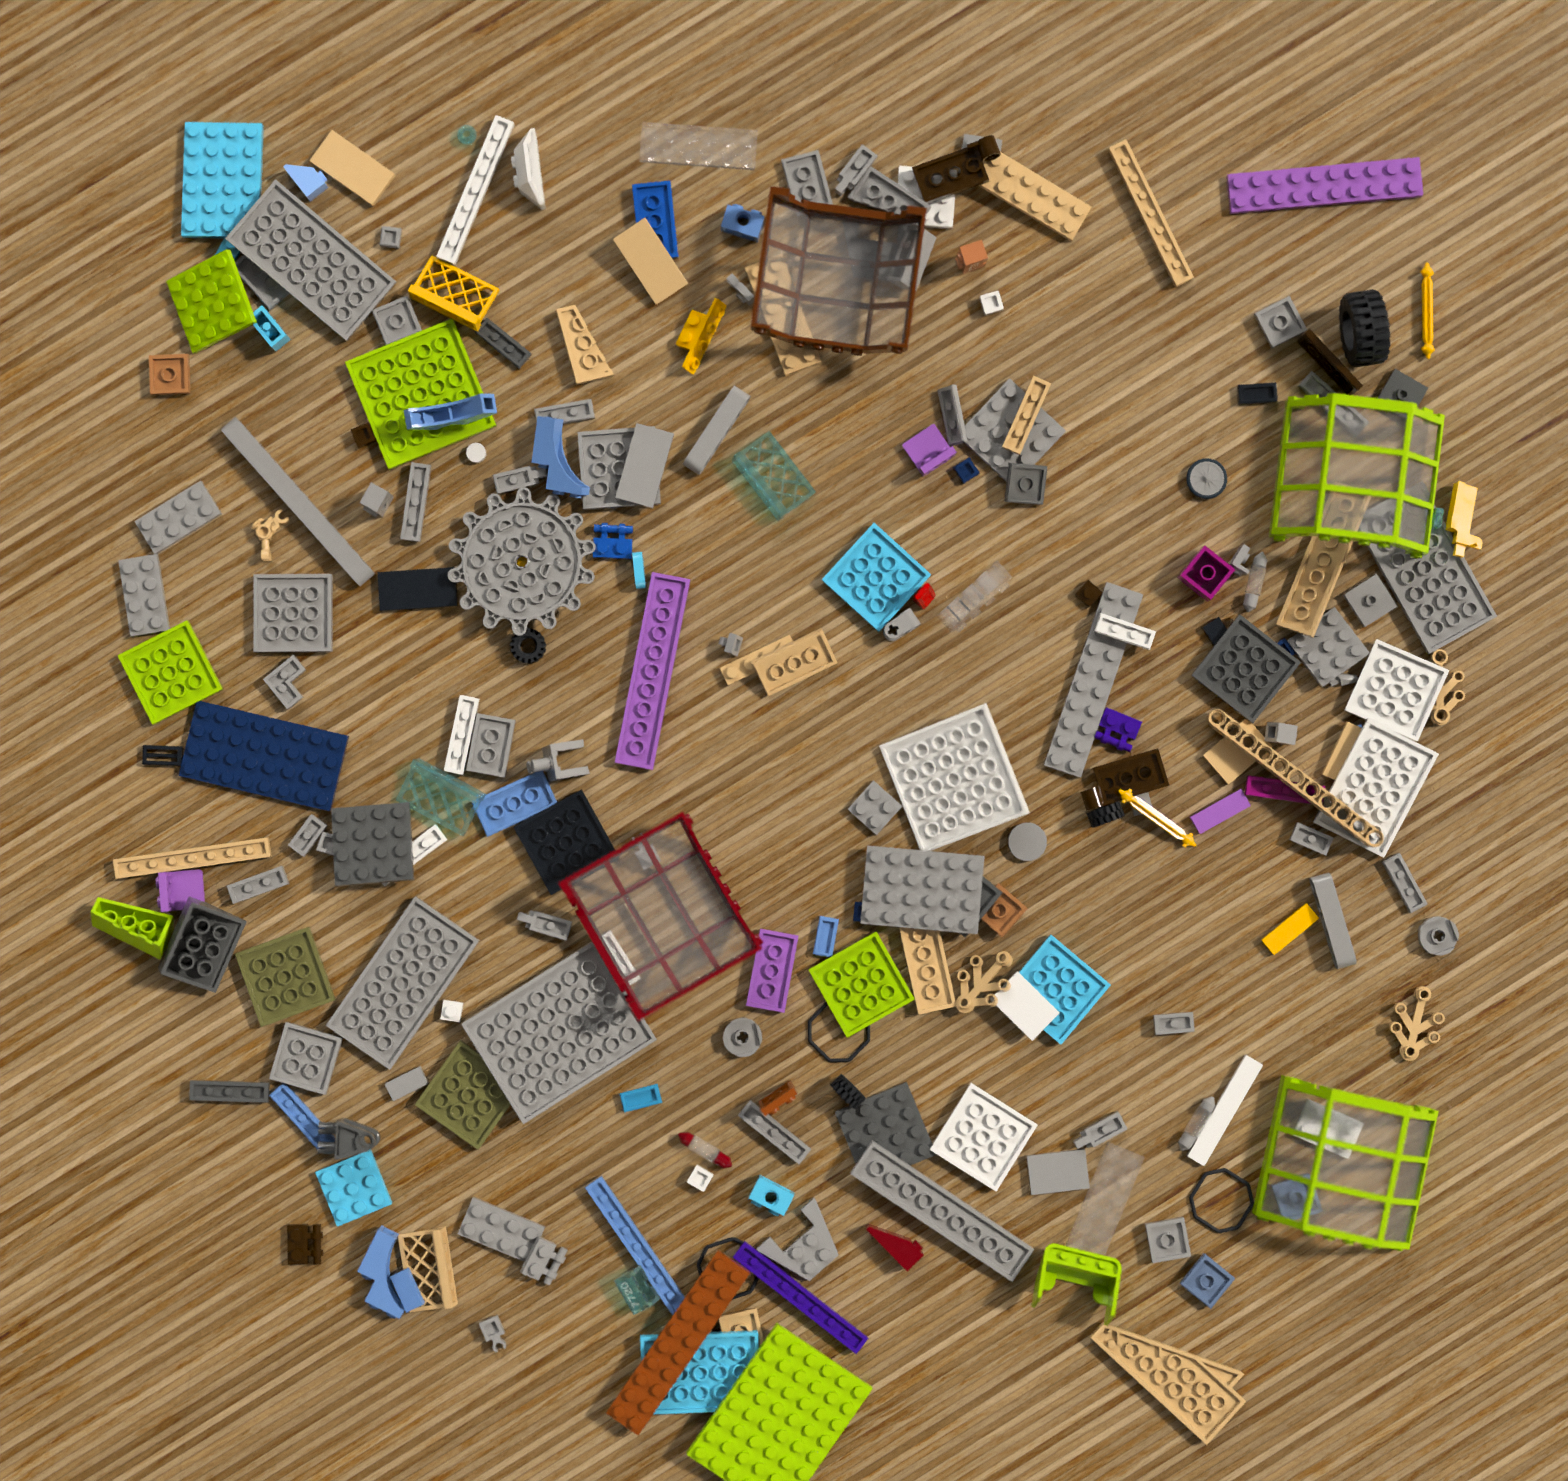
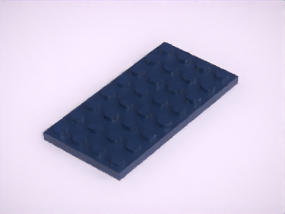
[179,701,349,811]

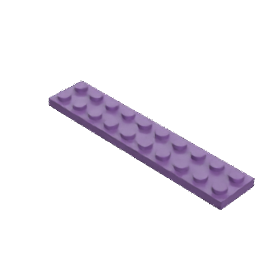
[1226,157,1423,214]
[615,572,690,770]

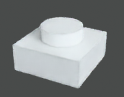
[979,291,1004,316]
[440,999,464,1022]
[687,1165,714,1192]

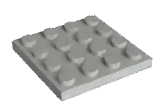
[965,378,1066,482]
[578,426,661,510]
[253,574,333,652]

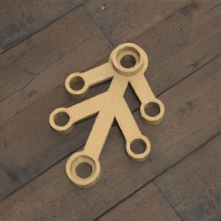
[1430,649,1465,725]
[956,951,1013,1014]
[1389,986,1445,1061]

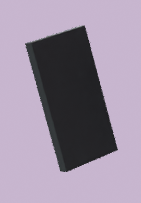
[377,567,458,611]

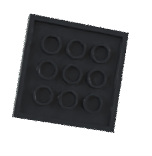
[513,789,620,895]

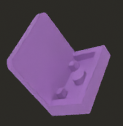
[156,870,205,912]

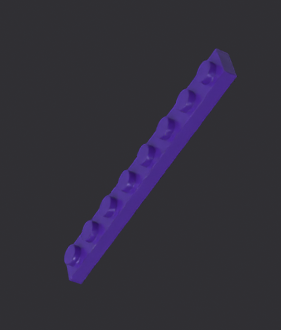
[733,1241,868,1354]

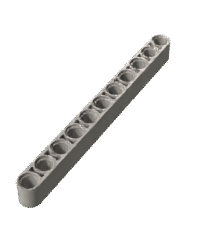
[221,417,375,587]

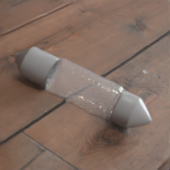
[1243,552,1267,612]
[1178,1096,1215,1151]

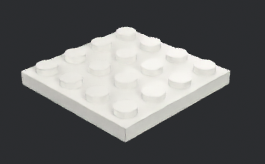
[1344,639,1449,742]
[930,1083,1037,1191]

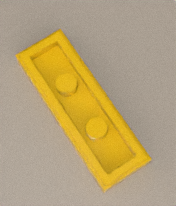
[1261,903,1319,955]

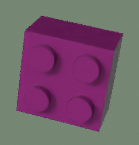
[1177,545,1235,602]

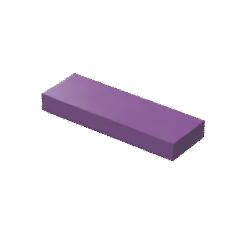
[1190,789,1251,834]

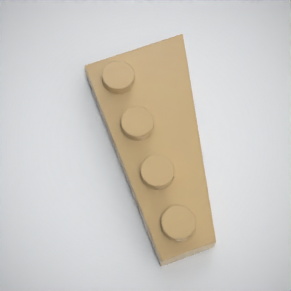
[556,305,614,385]

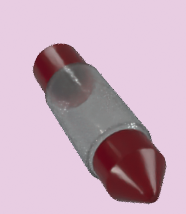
[678,1132,732,1169]

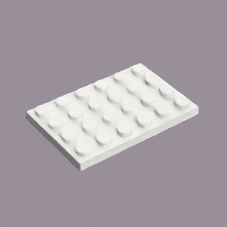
[1313,718,1439,858]

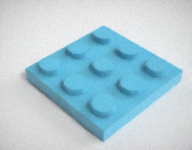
[315,1150,393,1227]

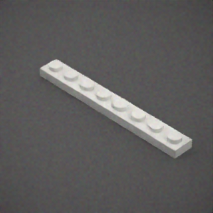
[436,115,514,265]

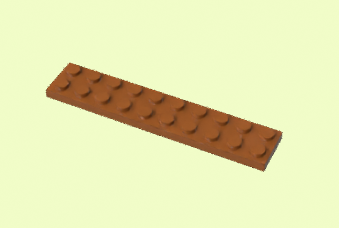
[606,1250,750,1436]

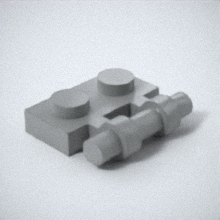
[520,1236,568,1285]

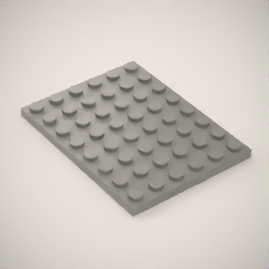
[461,942,657,1124]

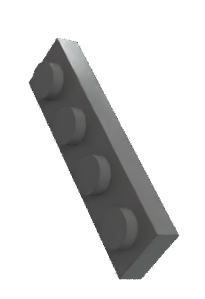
[189,1080,270,1103]

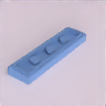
[269,1083,335,1149]

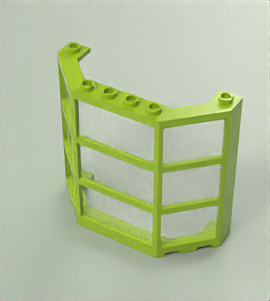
[1269,393,1445,559]
[1252,1075,1439,1251]

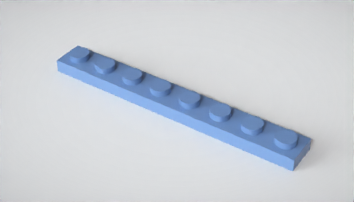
[585,1176,685,1315]

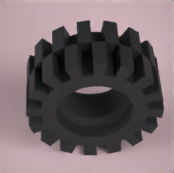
[510,628,546,664]
[1086,801,1125,828]
[830,1074,866,1109]

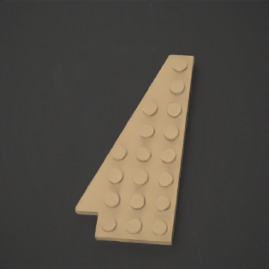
[1090,1322,1246,1445]

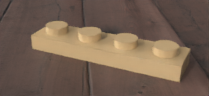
[1002,376,1051,455]
[720,635,793,686]

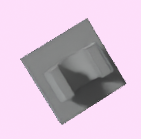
[718,633,743,656]

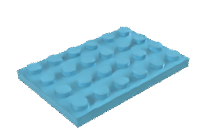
[181,122,263,238]
[640,1330,759,1415]

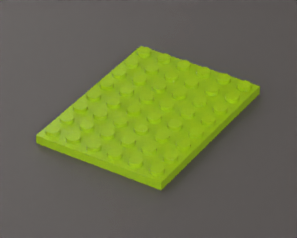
[686,1322,873,1481]

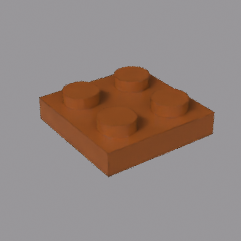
[758,1080,797,1116]

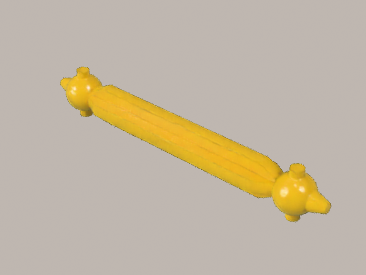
[1420,263,1435,359]
[1118,789,1196,848]

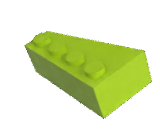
[91,897,174,960]

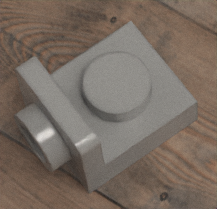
[1229,544,1250,576]

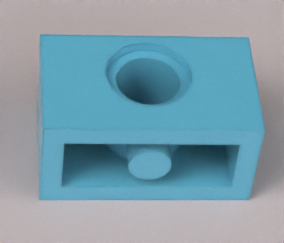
[253,305,291,351]
[749,1175,795,1216]

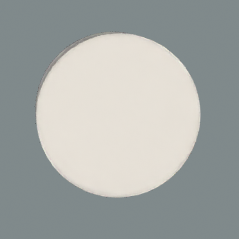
[466,443,486,463]

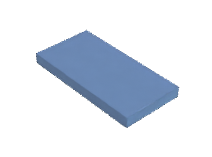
[471,771,558,837]

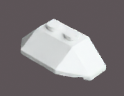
[511,128,545,209]

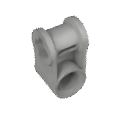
[883,608,921,641]

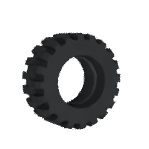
[1339,289,1391,367]

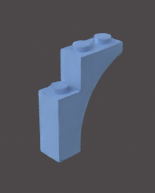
[403,394,497,430]
[531,416,590,498]
[357,1225,405,1319]

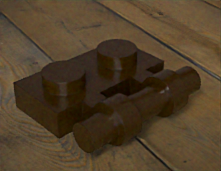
[287,1224,323,1265]

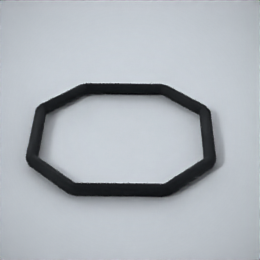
[808,1002,870,1062]
[1189,1168,1254,1233]
[697,1237,759,1300]

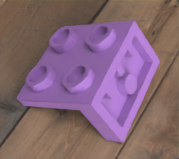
[902,424,957,477]

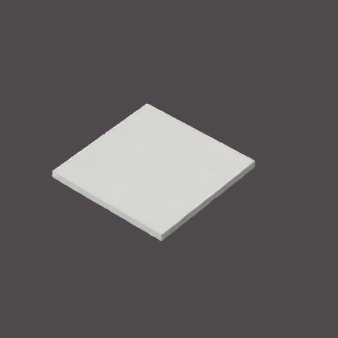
[879,703,1030,851]

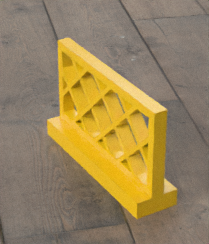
[408,256,500,332]

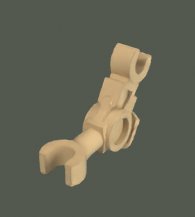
[251,509,290,562]

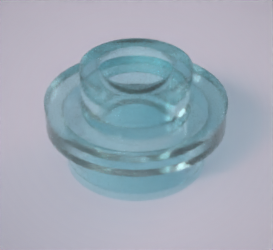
[457,125,477,145]

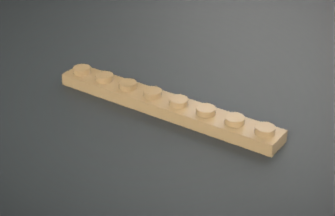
[1108,139,1194,287]
[113,837,272,879]

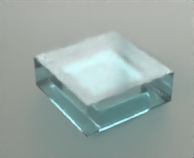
[1431,508,1444,530]

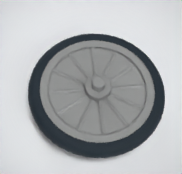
[1186,458,1227,499]

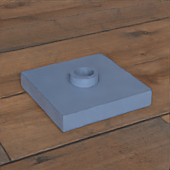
[1180,1253,1235,1309]

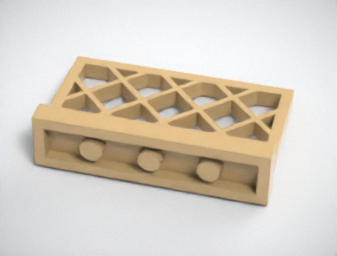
[398,1226,458,1312]

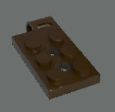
[912,135,1001,204]
[1080,748,1169,811]

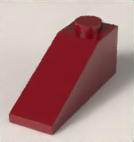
[865,1224,924,1272]

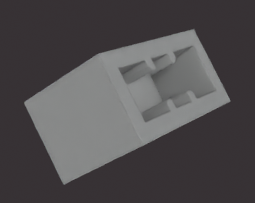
[360,483,394,517]

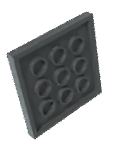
[1191,614,1301,723]
[331,802,414,887]
[835,1082,937,1185]

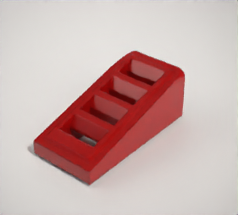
[913,582,936,609]

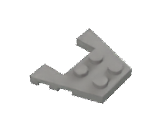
[757,1198,839,1281]

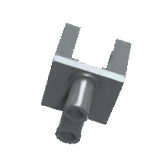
[317,1118,380,1160]

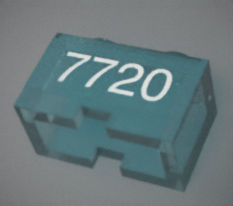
[614,1265,660,1315]

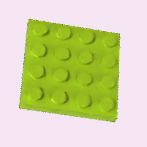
[166,249,257,353]
[117,620,224,725]
[808,931,915,1038]

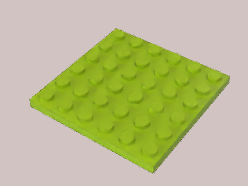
[345,318,497,470]

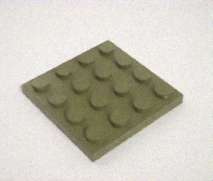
[235,927,336,1027]
[415,1040,511,1150]

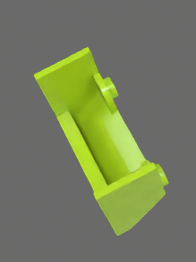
[1031,1243,1122,1326]

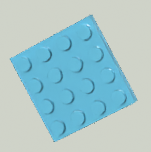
[822,523,931,632]
[1019,934,1111,1045]

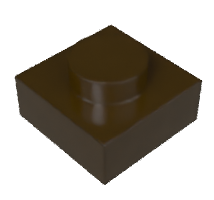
[350,422,376,448]
[1075,580,1103,607]

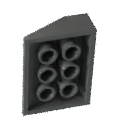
[158,896,247,993]

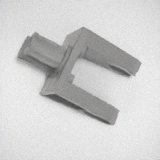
[526,739,590,782]

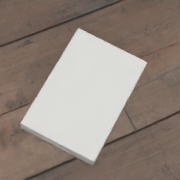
[990,971,1059,1041]

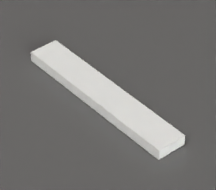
[1186,1055,1263,1166]

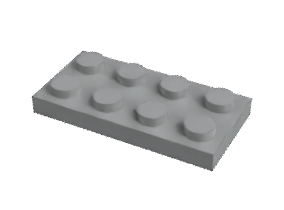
[134,480,222,554]
[118,554,170,637]
[458,1197,545,1262]

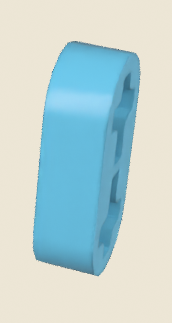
[632,552,646,589]

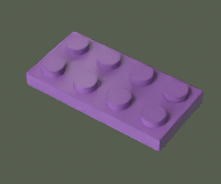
[746,928,799,1013]

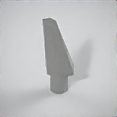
[1329,673,1358,687]

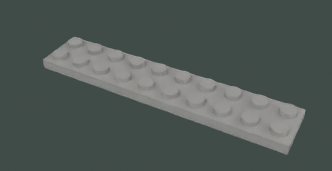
[1043,582,1143,778]
[850,1140,1034,1282]

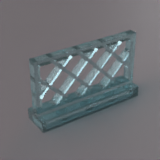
[731,431,816,521]
[396,758,486,836]

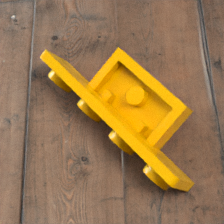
[676,298,727,375]

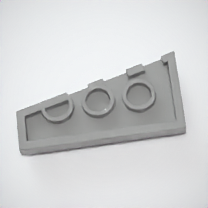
[848,166,931,215]

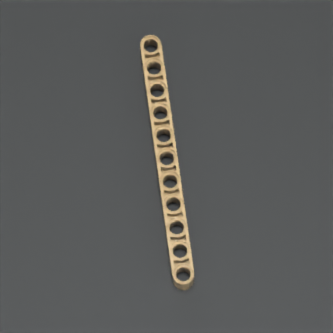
[1206,709,1384,847]

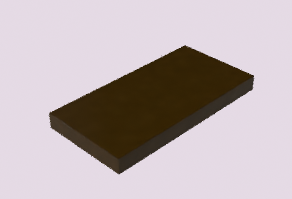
[1297,329,1363,395]

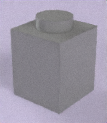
[1264,722,1298,745]

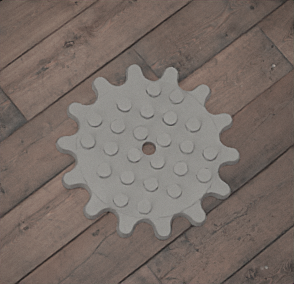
[448,487,596,636]

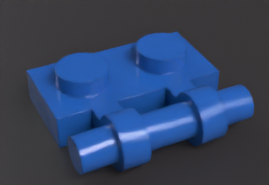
[593,523,633,559]

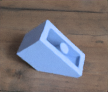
[283,164,329,202]

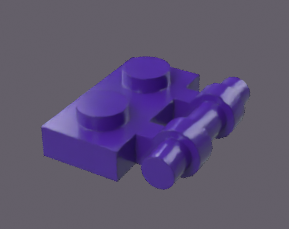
[1094,707,1142,752]

